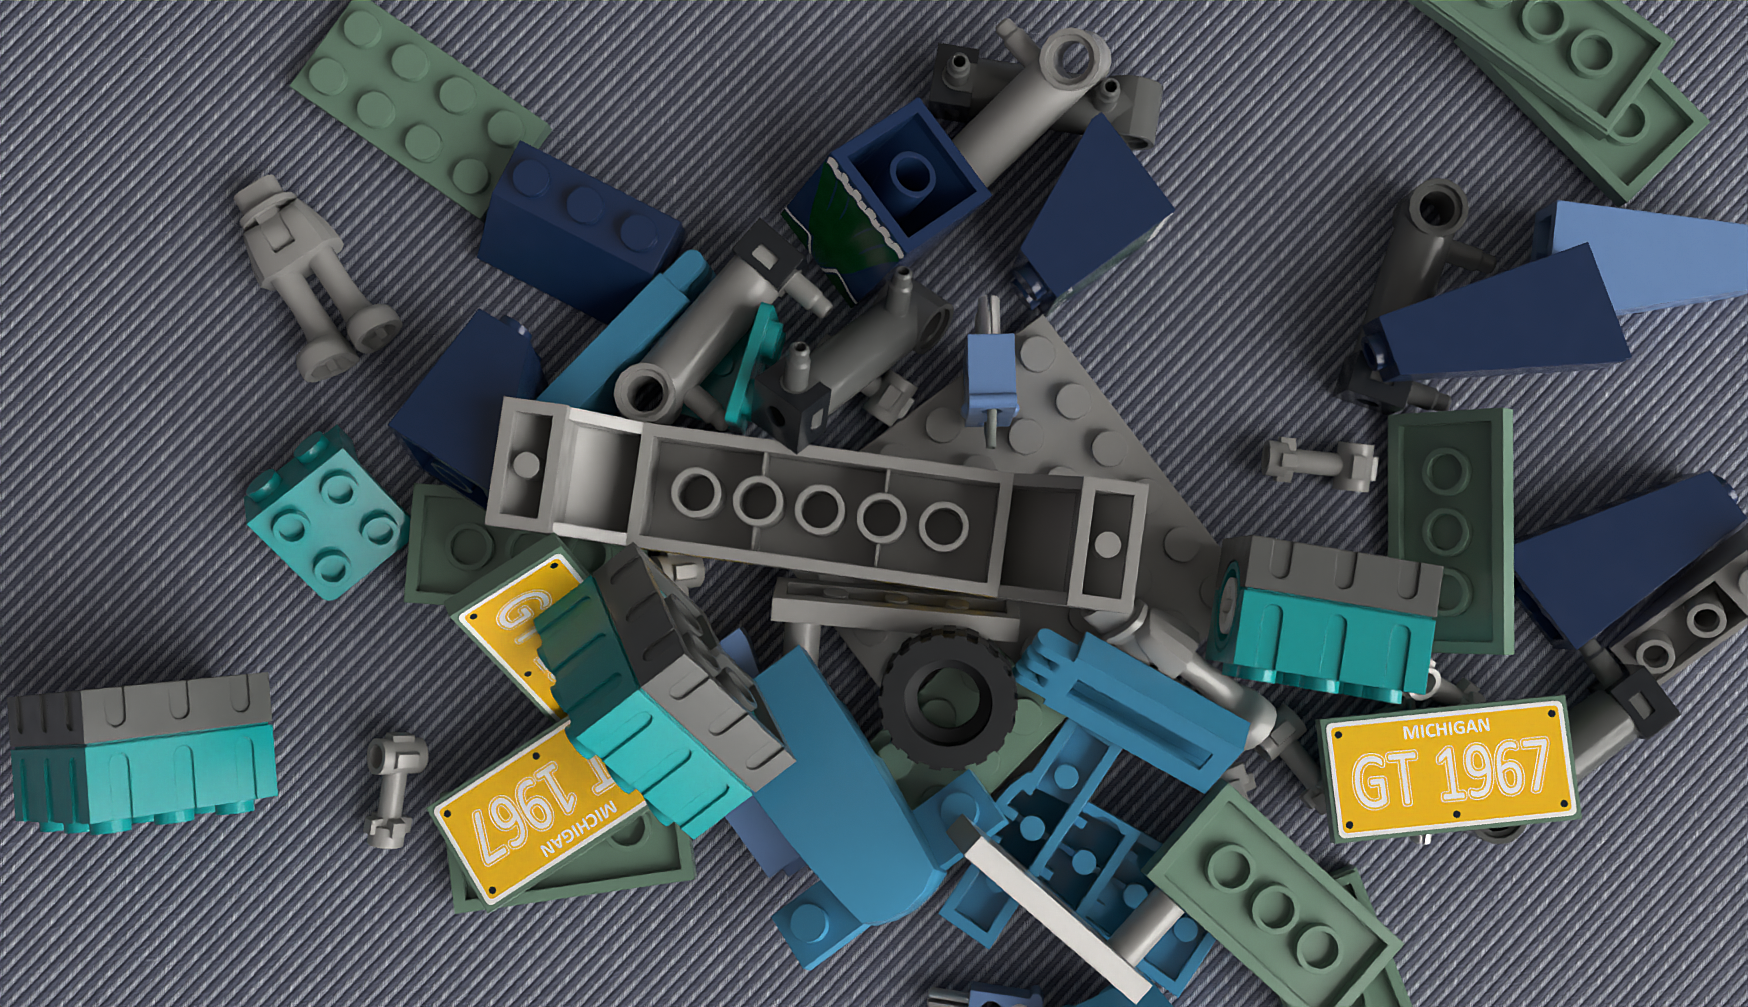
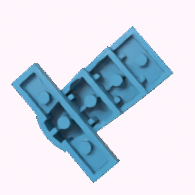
[751,645,1009,971]
[938,718,1216,998]

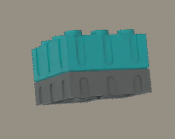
[1205,535,1444,704]
[533,542,796,840]
[7,672,278,835]

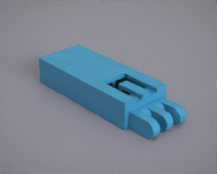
[535,249,717,416]
[1012,629,1250,794]

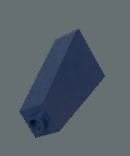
[1361,242,1632,382]
[1514,470,1748,650]

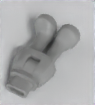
[233,174,403,382]
[1081,599,1277,751]

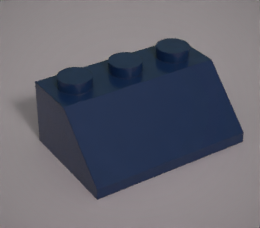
[477,140,688,325]

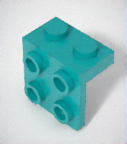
[680,302,786,435]
[244,424,411,601]

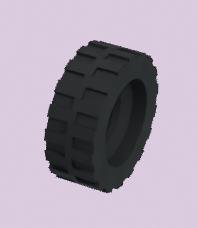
[879,625,1018,771]

